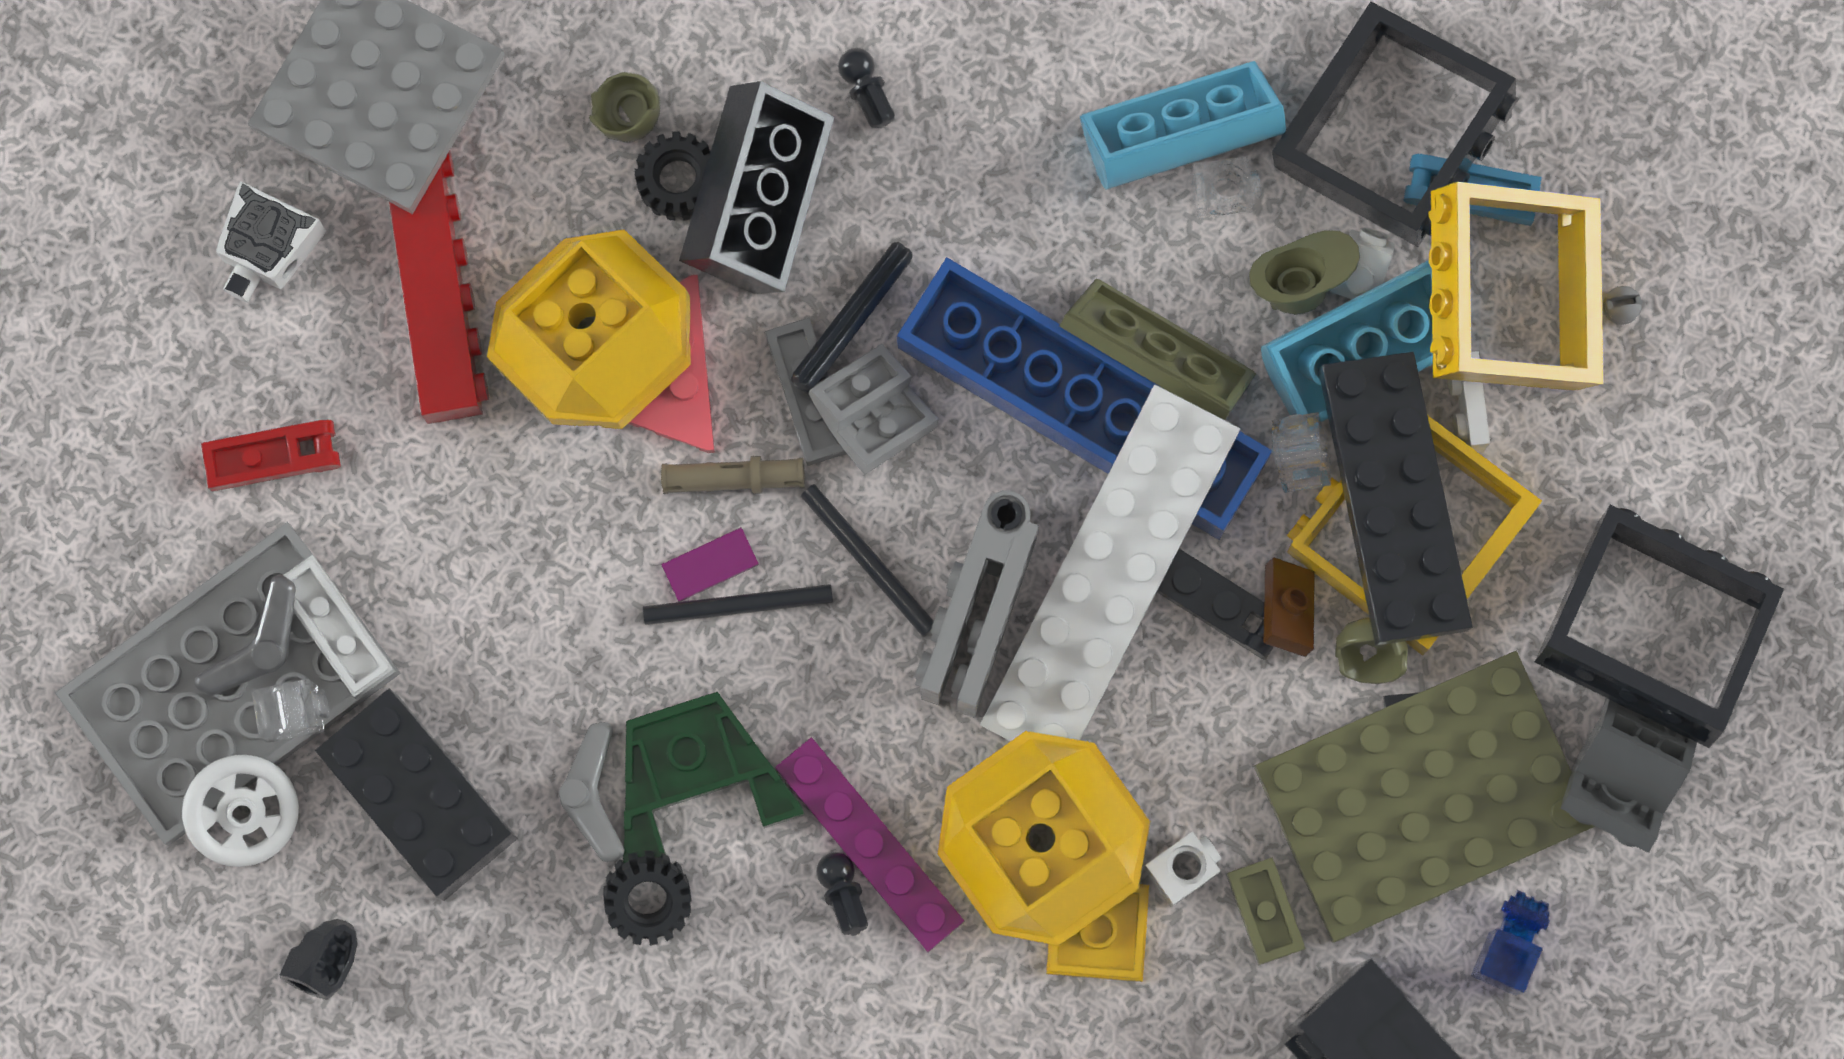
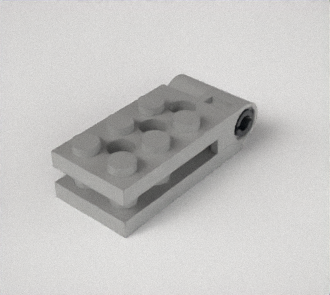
[914,491,1039,718]

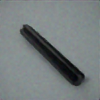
[791,242,913,393]

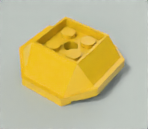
[487,229,691,429]
[937,731,1151,946]

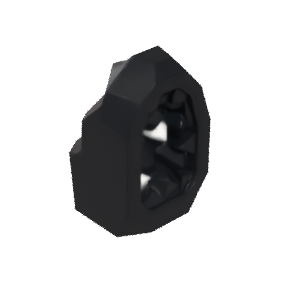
[279,919,357,1000]

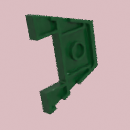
[623,691,805,863]

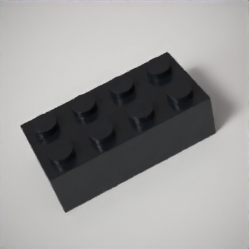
[679,81,834,294]
[315,688,518,901]

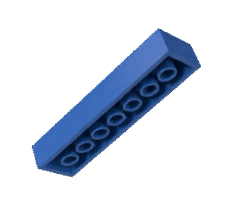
[897,257,1272,540]

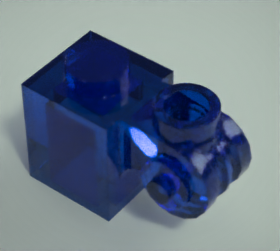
[1471,889,1550,996]

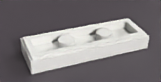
[283,555,396,699]

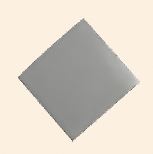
[809,344,939,475]

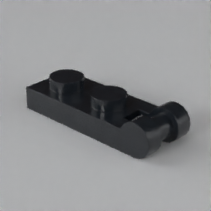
[1157,548,1273,660]

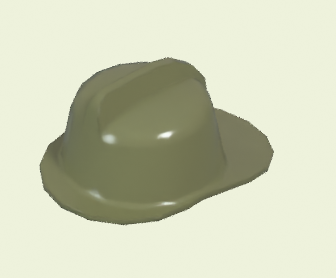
[1249,230,1360,315]

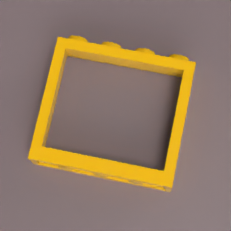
[1428,182,1603,390]
[1287,415,1542,656]

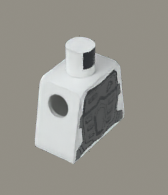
[216,181,326,303]

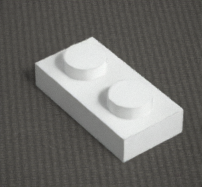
[1448,351,1490,453]

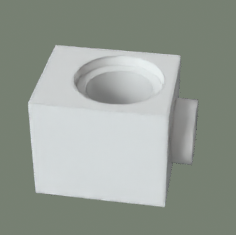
[1143,831,1221,907]

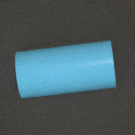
[1080,61,1286,190]
[1261,260,1433,430]

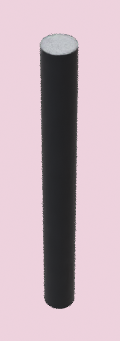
[800,484,934,638]
[643,584,833,625]

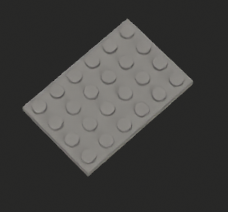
[55,522,401,846]

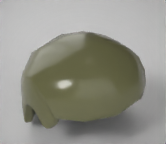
[589,72,660,143]
[1335,618,1408,684]

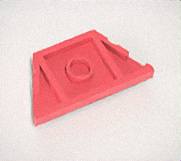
[628,275,715,453]

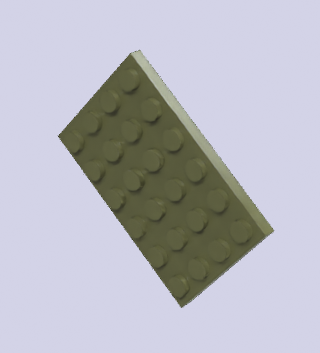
[1253,650,1595,942]

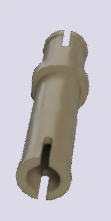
[661,456,805,494]

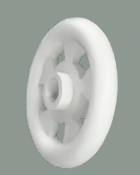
[182,755,299,867]

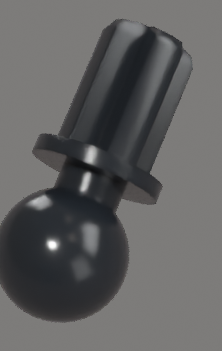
[838,48,895,129]
[816,852,868,936]

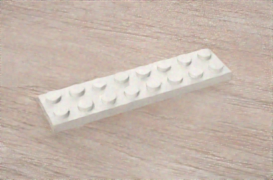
[980,385,1241,741]

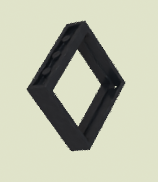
[1272,1,1519,247]
[1534,504,1784,748]

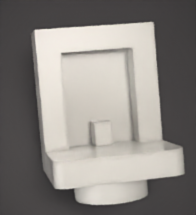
[1330,228,1395,299]

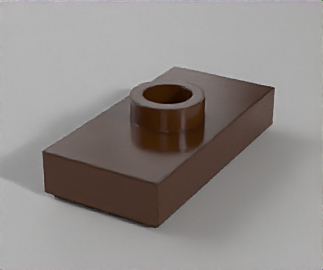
[1264,557,1315,657]

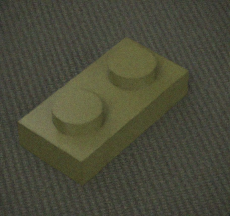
[1226,857,1306,965]

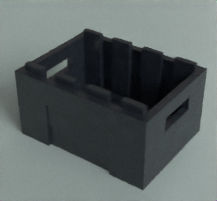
[1284,958,1461,1059]

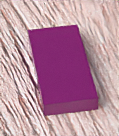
[661,527,759,602]

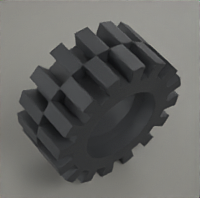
[635,131,711,221]
[603,850,692,946]

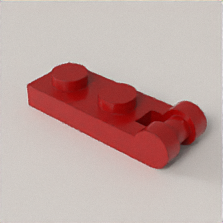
[201,419,341,492]

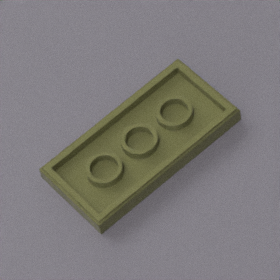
[1059,279,1256,420]

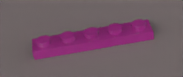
[775,737,965,952]

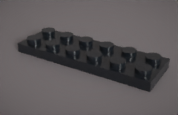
[1318,352,1473,646]

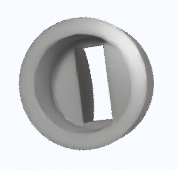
[1603,286,1642,325]

